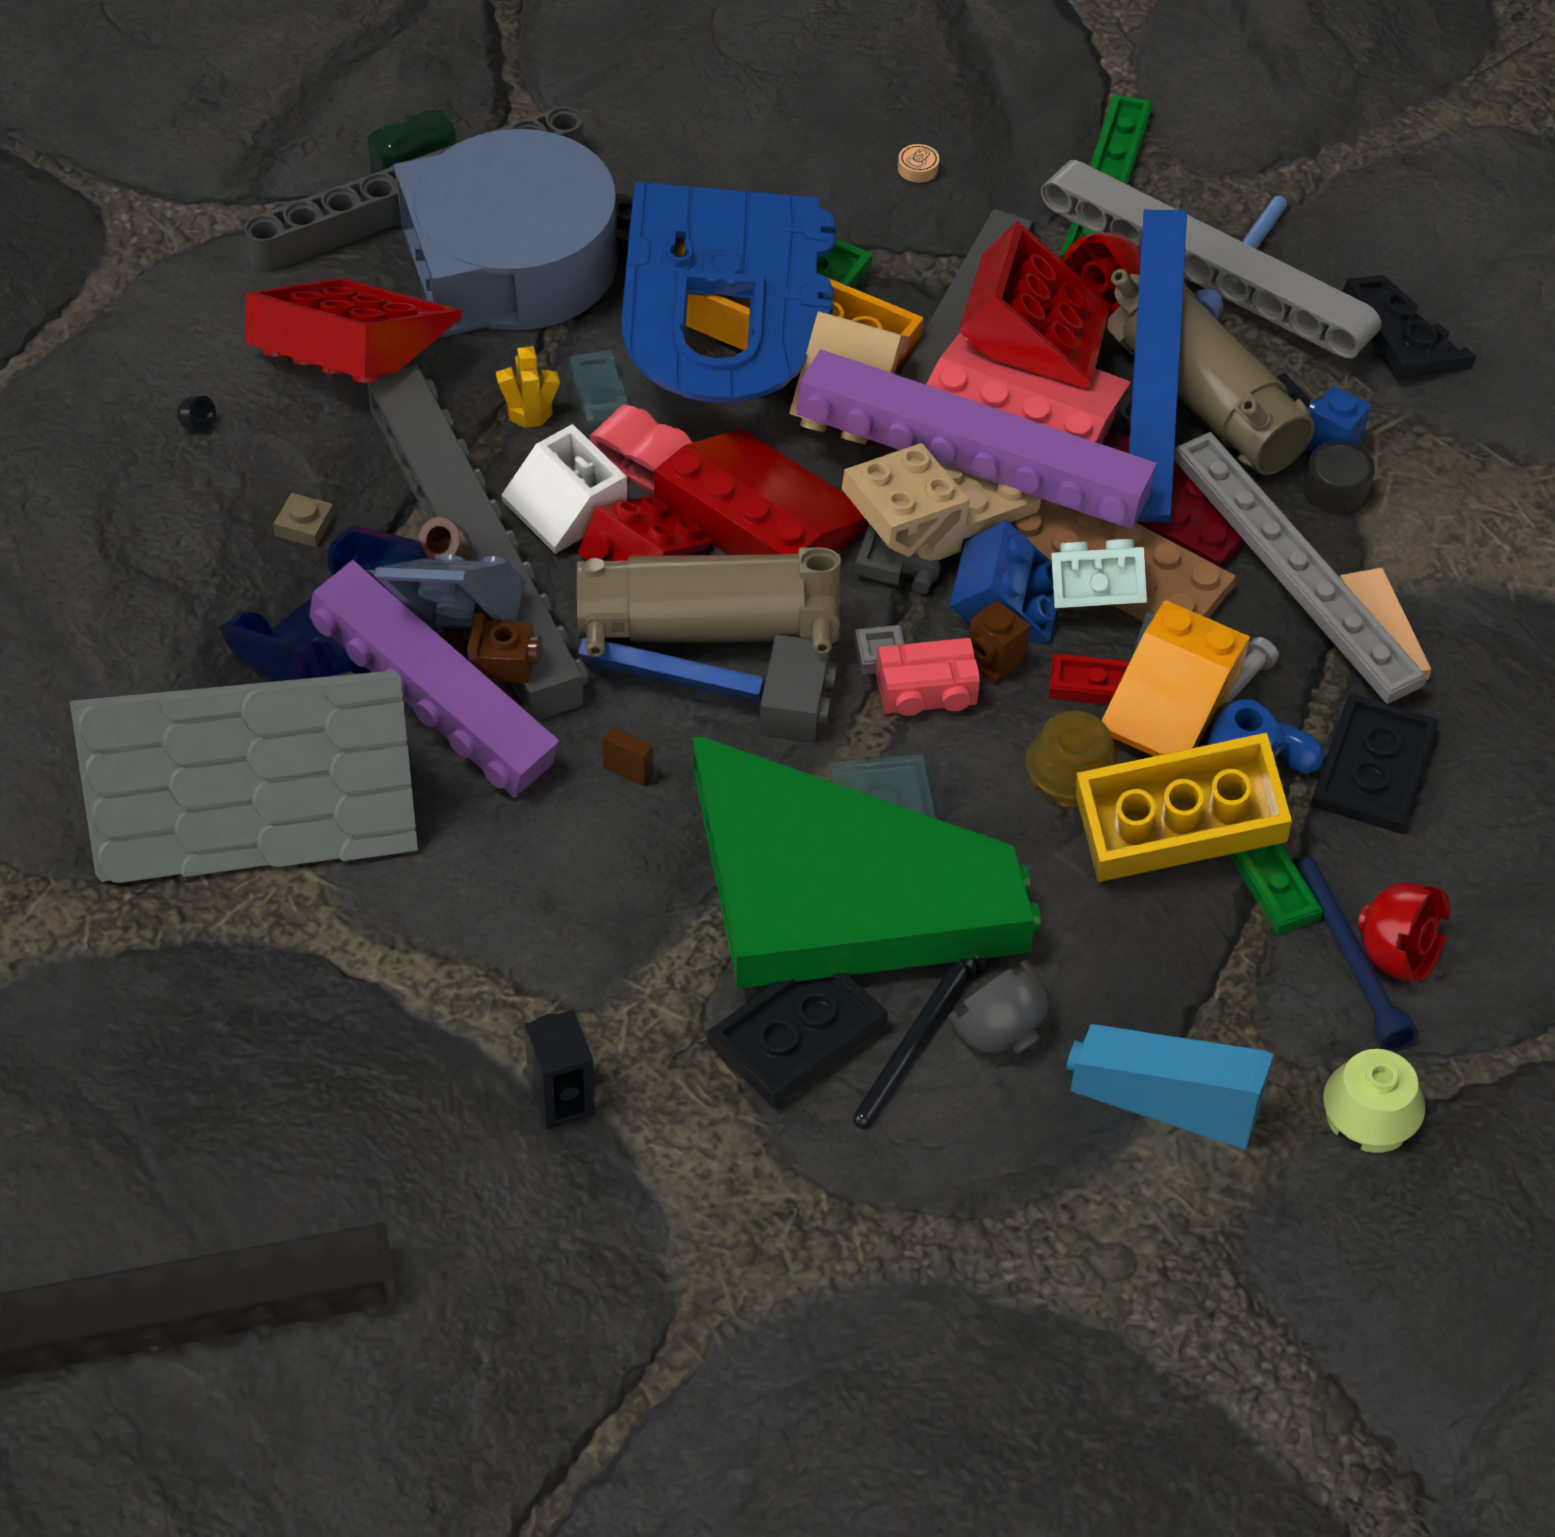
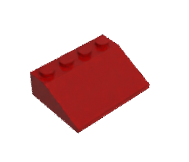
[958,220,1110,389]
[245,277,462,383]
[654,428,870,555]

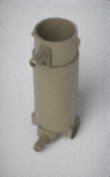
[1105,269,1315,475]
[577,547,841,657]

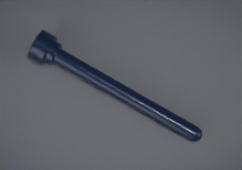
[1298,857,1419,1052]

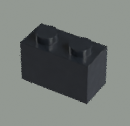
[524,1010,595,1129]

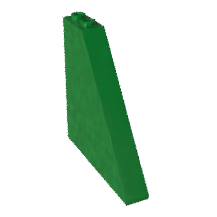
[692,736,1041,989]

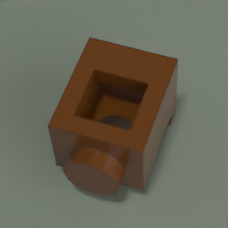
[969,600,1030,686]
[467,613,542,683]

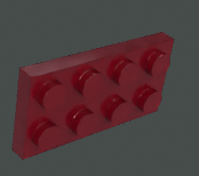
[1103,430,1245,568]

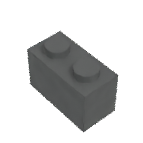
[760,634,838,743]

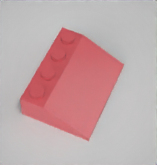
[926,332,1131,444]

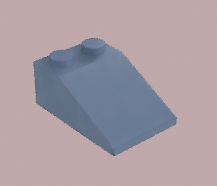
[375,554,525,630]

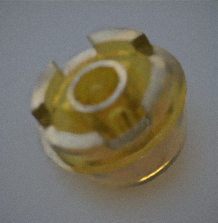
[1025,711,1120,807]

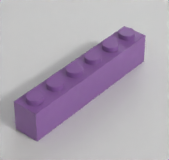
[309,560,560,798]

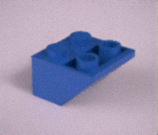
[950,520,1057,644]

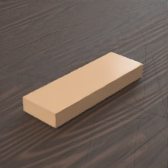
[1340,568,1431,680]

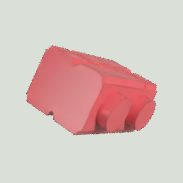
[876,638,980,716]

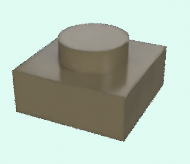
[273,493,334,547]

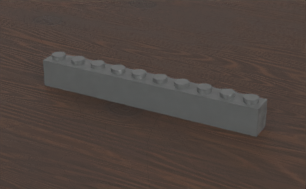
[367,364,588,721]

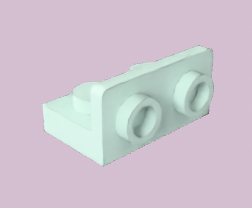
[1051,539,1147,608]

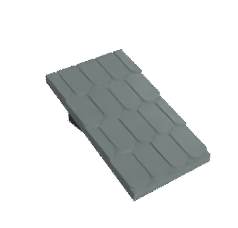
[69,671,418,883]

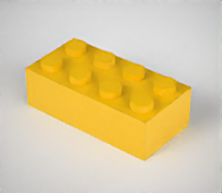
[1075,733,1292,882]

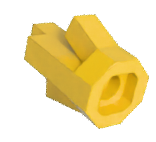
[496,346,560,428]

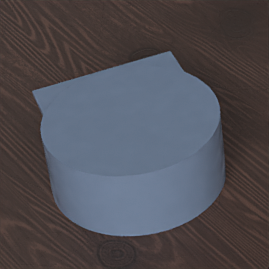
[393,129,619,338]

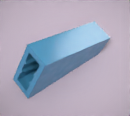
[1066,1024,1274,1150]

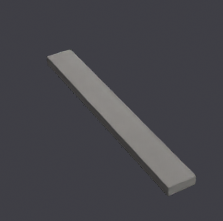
[1174,432,1427,704]

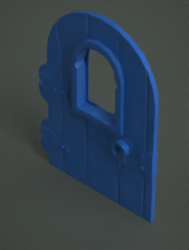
[621,182,837,403]

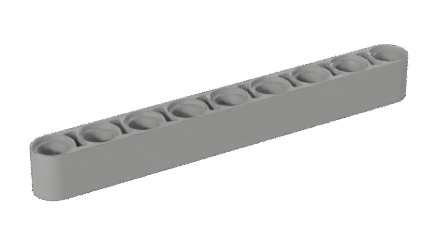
[1041,160,1381,358]

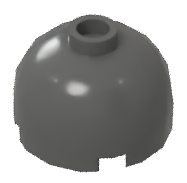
[946,959,1050,1055]

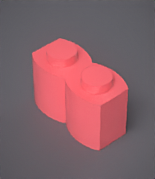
[590,404,693,495]

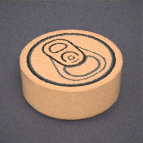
[898,144,939,183]

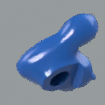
[1207,699,1325,774]

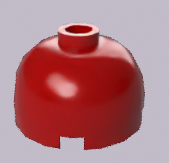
[1063,232,1141,318]
[1358,882,1451,983]

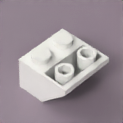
[502,424,627,554]

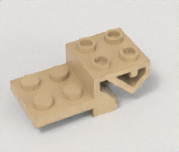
[842,443,1041,561]

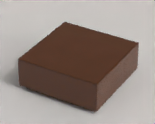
[603,727,653,786]

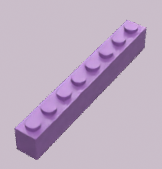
[796,349,1157,530]

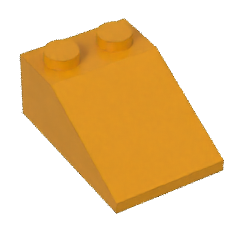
[1098,600,1250,756]

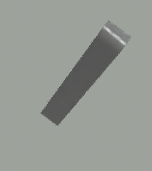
[899,208,1036,385]

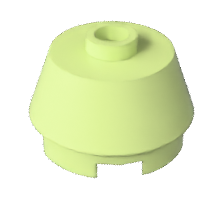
[1323,1049,1426,1153]

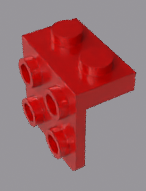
[577,496,712,561]

